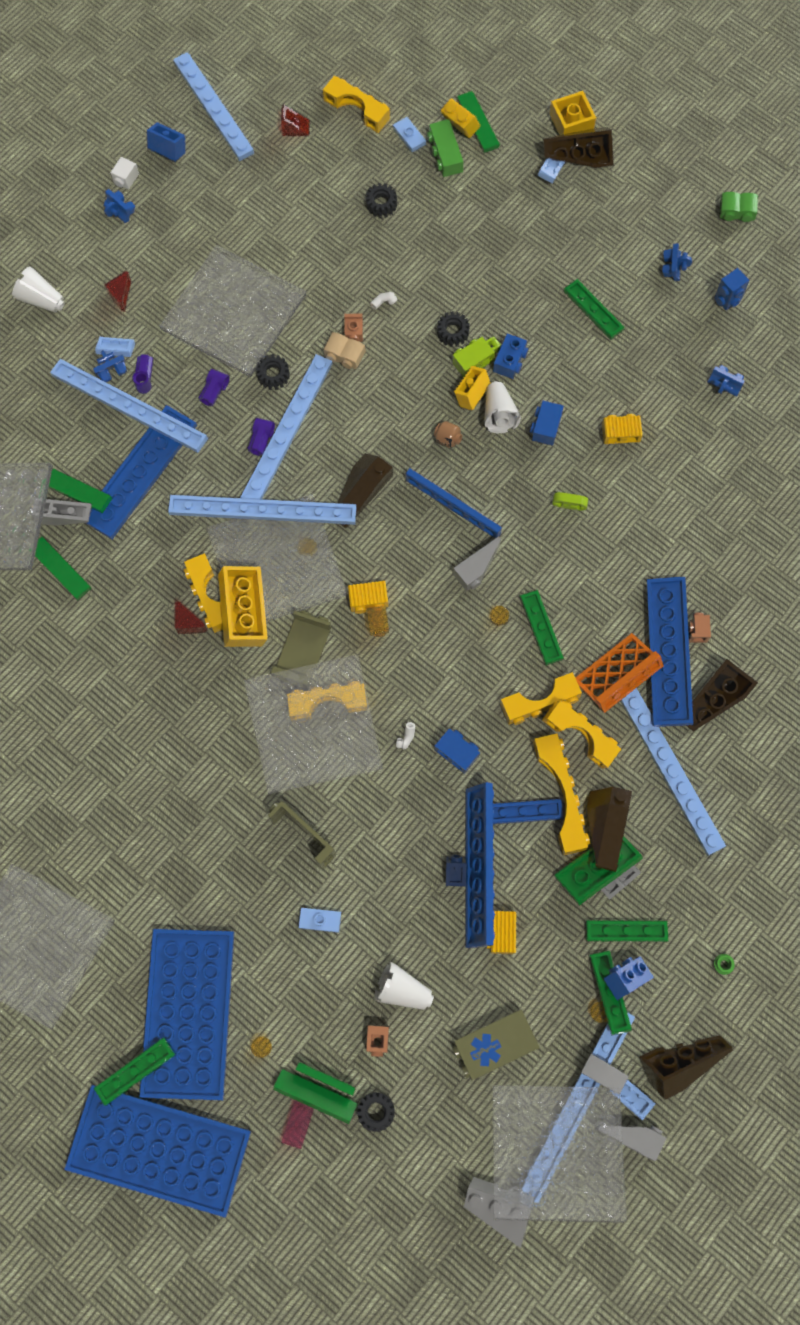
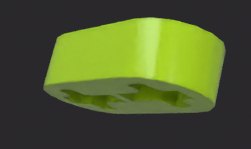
[552,492,588,511]

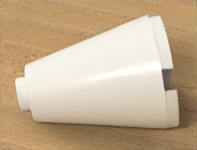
[12,267,65,312]
[484,381,521,434]
[374,962,434,1010]

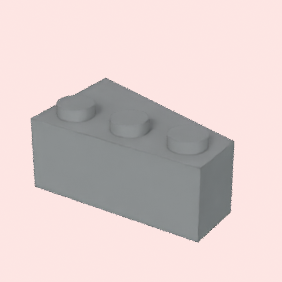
[464,1177,535,1248]

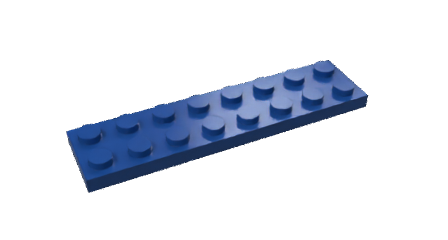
[85,405,197,540]
[647,577,693,727]
[466,782,495,948]

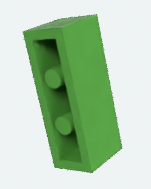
[427,119,464,177]

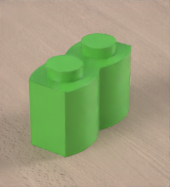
[720,192,758,222]

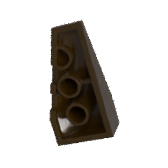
[543,127,614,168]
[338,453,393,529]
[686,659,758,732]
[586,787,632,872]
[639,1035,733,1100]

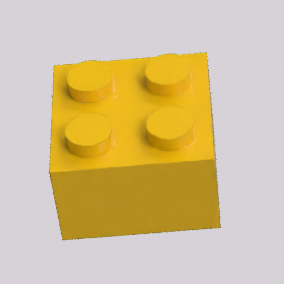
[550,91,596,135]

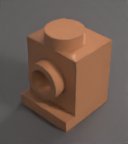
[344,314,363,342]
[688,613,711,643]
[366,1026,389,1057]

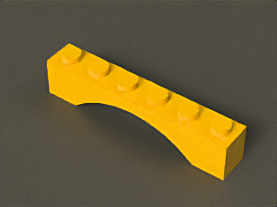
[533,734,590,856]

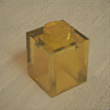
[367,606,389,637]

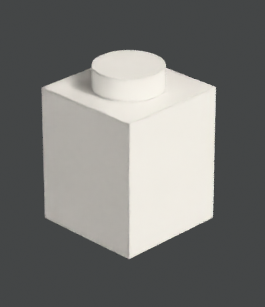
[111,157,139,190]

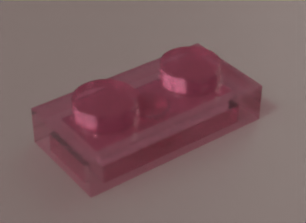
[281,1101,314,1149]

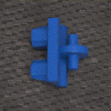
[104,189,135,223]
[662,243,692,281]
[93,350,127,382]
[708,365,745,397]

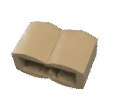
[323,332,366,369]

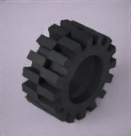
[366,183,397,218]
[437,311,470,347]
[256,354,290,390]
[357,1092,395,1132]

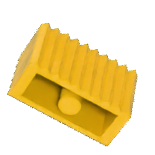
[441,98,480,138]
[454,366,491,410]
[602,414,642,444]
[348,580,388,614]
[487,911,516,954]

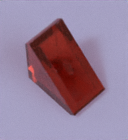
[281,105,310,136]
[104,271,132,312]
[175,601,208,635]

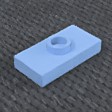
[393,117,426,152]
[537,158,565,184]
[95,337,135,357]
[299,908,341,933]
[609,1080,655,1121]

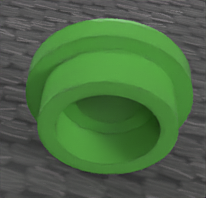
[714,954,735,975]

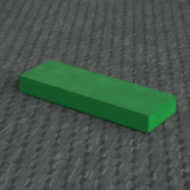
[295,1063,356,1096]

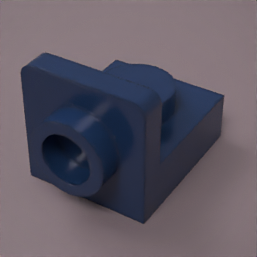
[446,854,467,887]

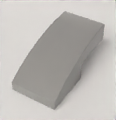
[601,865,642,900]
[581,1054,629,1095]

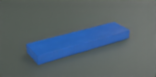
[493,799,563,825]

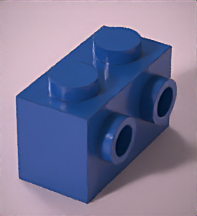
[147,122,186,161]
[714,268,750,310]
[493,333,529,379]
[530,400,564,446]
[434,728,480,774]
[604,956,654,1000]

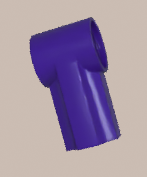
[133,354,154,394]
[199,369,230,407]
[248,418,275,456]

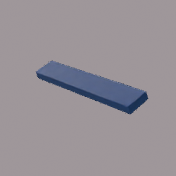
[406,468,502,539]

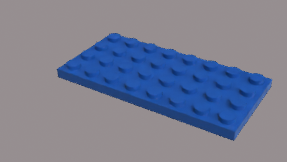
[140,929,235,1100]
[64,1085,251,1218]

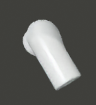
[370,292,397,310]
[396,722,415,750]

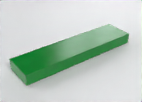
[457,91,500,153]
[564,279,625,340]
[43,469,112,513]
[28,537,92,601]
[520,590,564,666]
[586,920,668,942]
[590,951,632,1036]
[94,1038,176,1106]
[273,1069,358,1124]

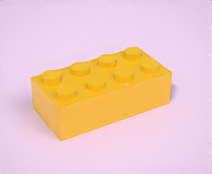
[218,566,268,647]

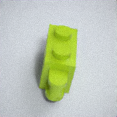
[452,337,501,377]

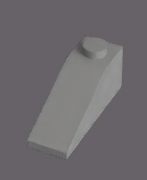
[32,498,92,526]
[453,537,501,591]
[596,1125,666,1162]

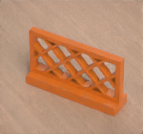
[575,633,664,713]

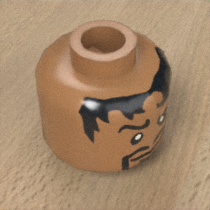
[434,421,462,448]

